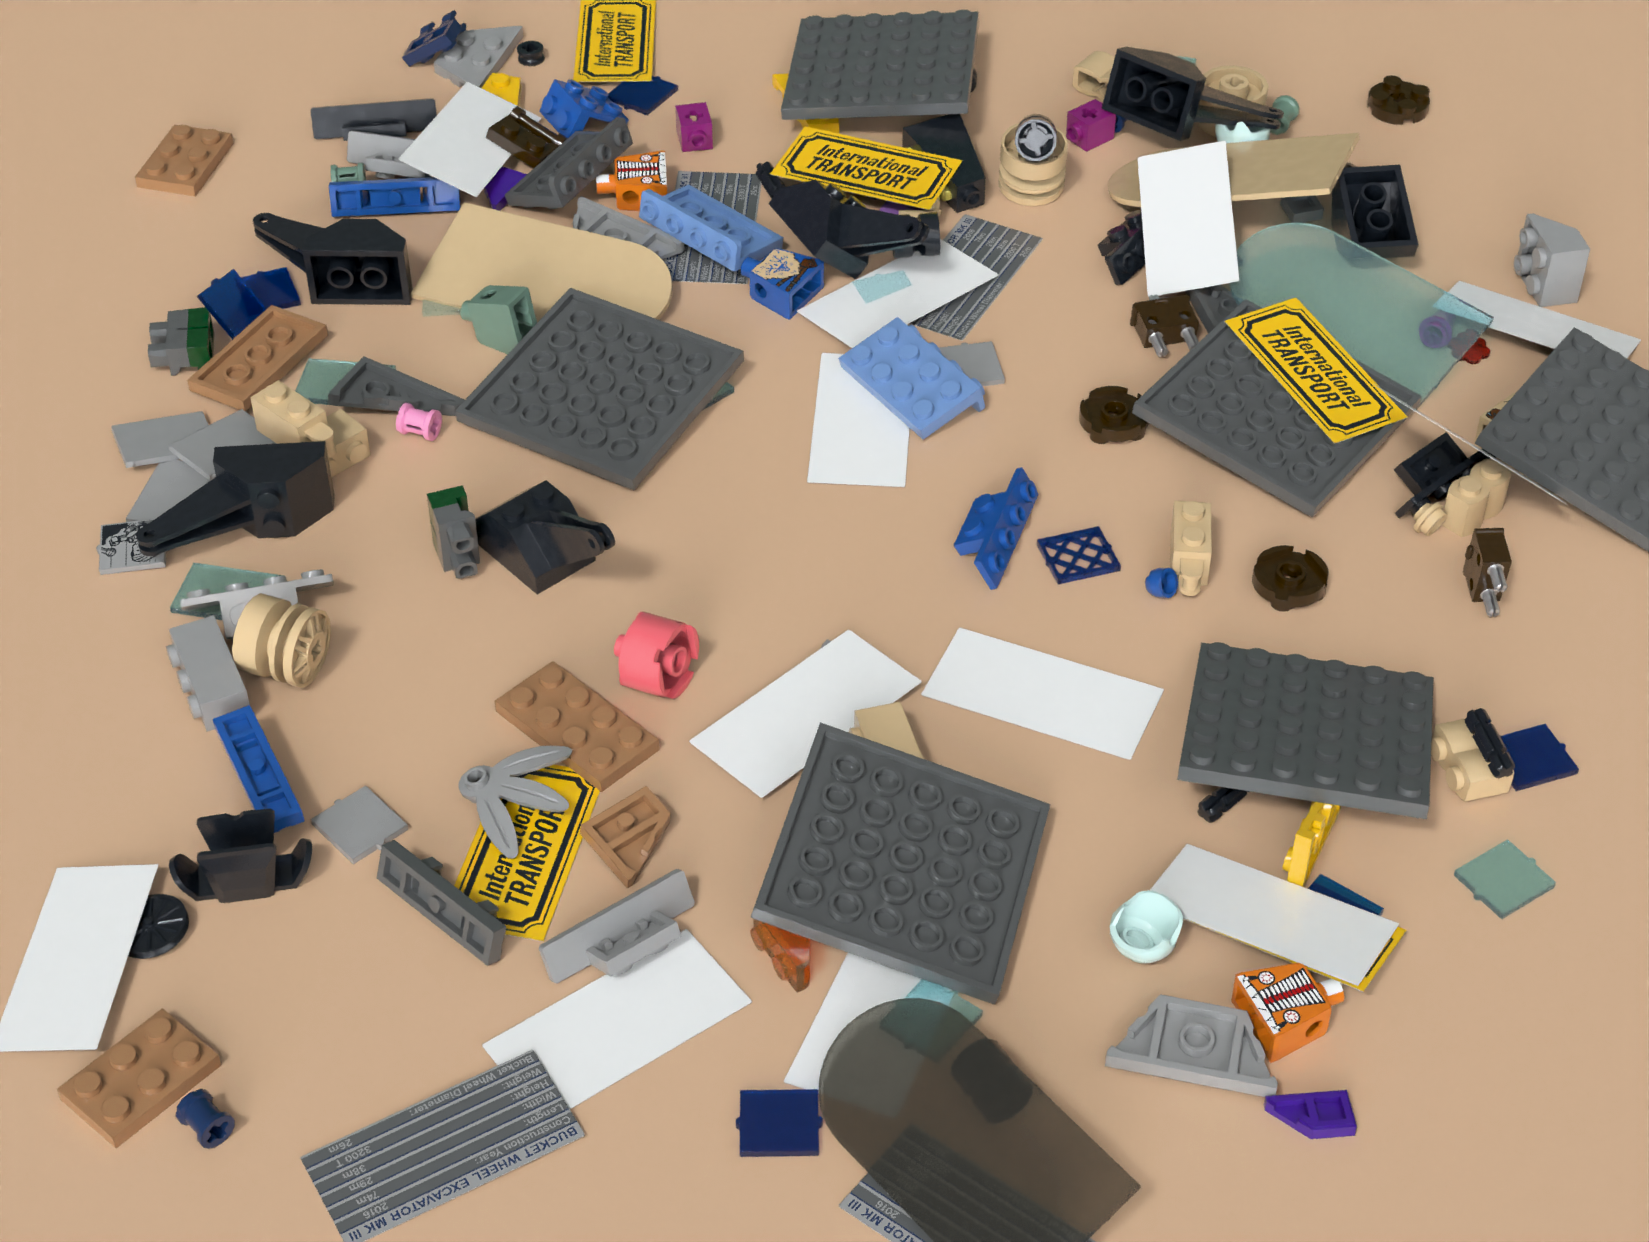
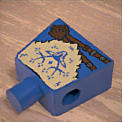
[741,248,824,320]

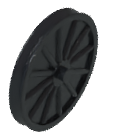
[128,894,189,959]

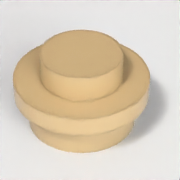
[1413,502,1448,536]

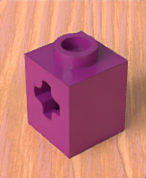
[1066,99,1116,152]
[675,102,713,152]

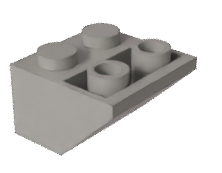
[1514,213,1590,307]

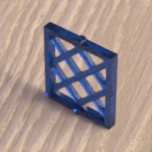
[1036,526,1121,585]

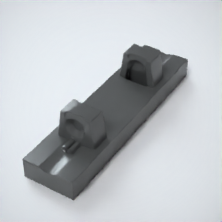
[377,840,506,966]

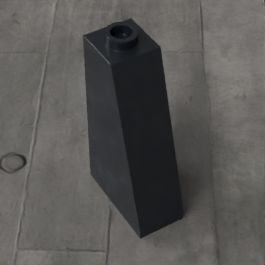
[902,114,986,213]

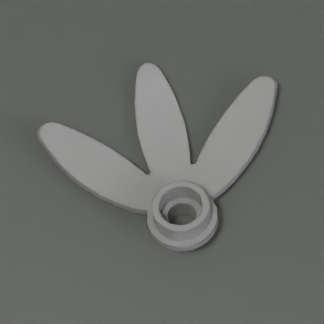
[458,746,572,859]

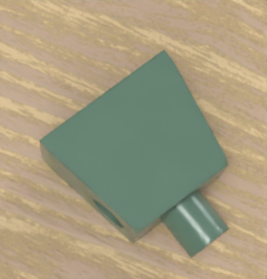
[460,285,537,354]

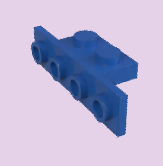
[954,467,1039,590]

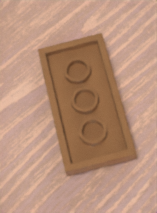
[187,305,328,411]
[495,661,659,792]

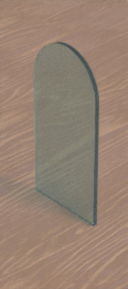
[1229,223,1494,410]

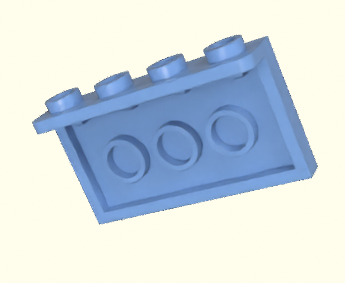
[639,184,784,272]
[839,317,986,440]

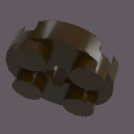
[1367,75,1430,125]
[1079,386,1149,444]
[1252,545,1328,612]

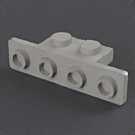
[347,131,431,179]
[180,569,334,640]
[539,869,695,983]

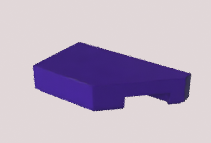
[484,167,527,211]
[1264,1090,1357,1139]

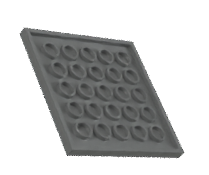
[781,10,979,120]
[455,288,744,490]
[1132,299,1422,518]
[1475,327,1649,552]
[1177,642,1434,819]
[750,722,1051,1005]

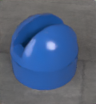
[1145,568,1178,598]

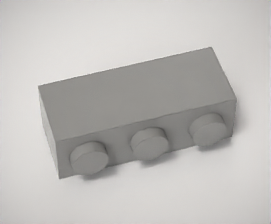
[166,615,250,732]

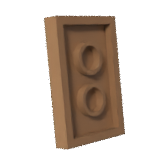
[135,124,234,196]
[57,1008,221,1149]

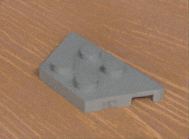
[434,26,524,88]
[573,196,684,260]
[1105,994,1278,1097]

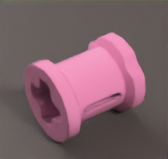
[396,403,442,441]

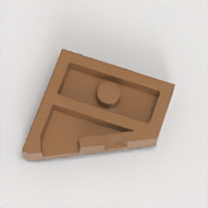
[580,786,671,889]

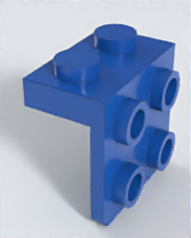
[539,79,629,138]

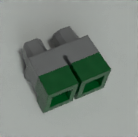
[148,307,215,376]
[427,485,480,579]

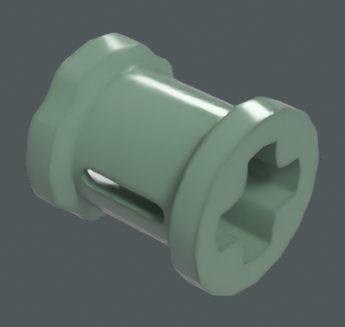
[1270,95,1300,135]
[331,162,366,182]

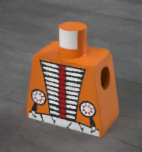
[596,151,667,211]
[1231,963,1344,1063]

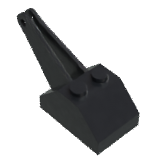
[1101,46,1284,141]
[1331,162,1419,260]
[768,179,929,279]
[253,213,413,305]
[136,441,335,556]
[475,480,615,595]

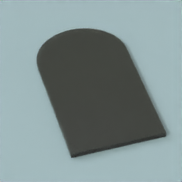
[818,998,1141,1242]

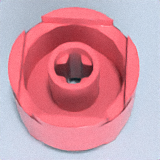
[614,611,699,699]

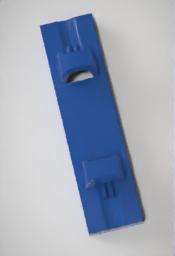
[328,177,461,217]
[212,705,305,833]

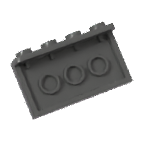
[505,117,633,209]

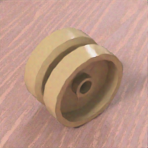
[1197,65,1269,137]

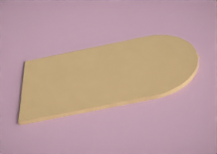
[1108,133,1359,207]
[410,202,672,323]

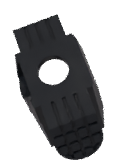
[169,809,312,903]

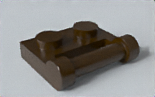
[486,106,568,168]

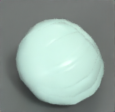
[1215,122,1270,143]
[1110,890,1183,963]

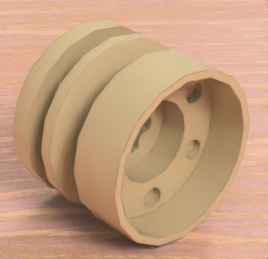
[998,123,1068,206]
[232,593,331,688]

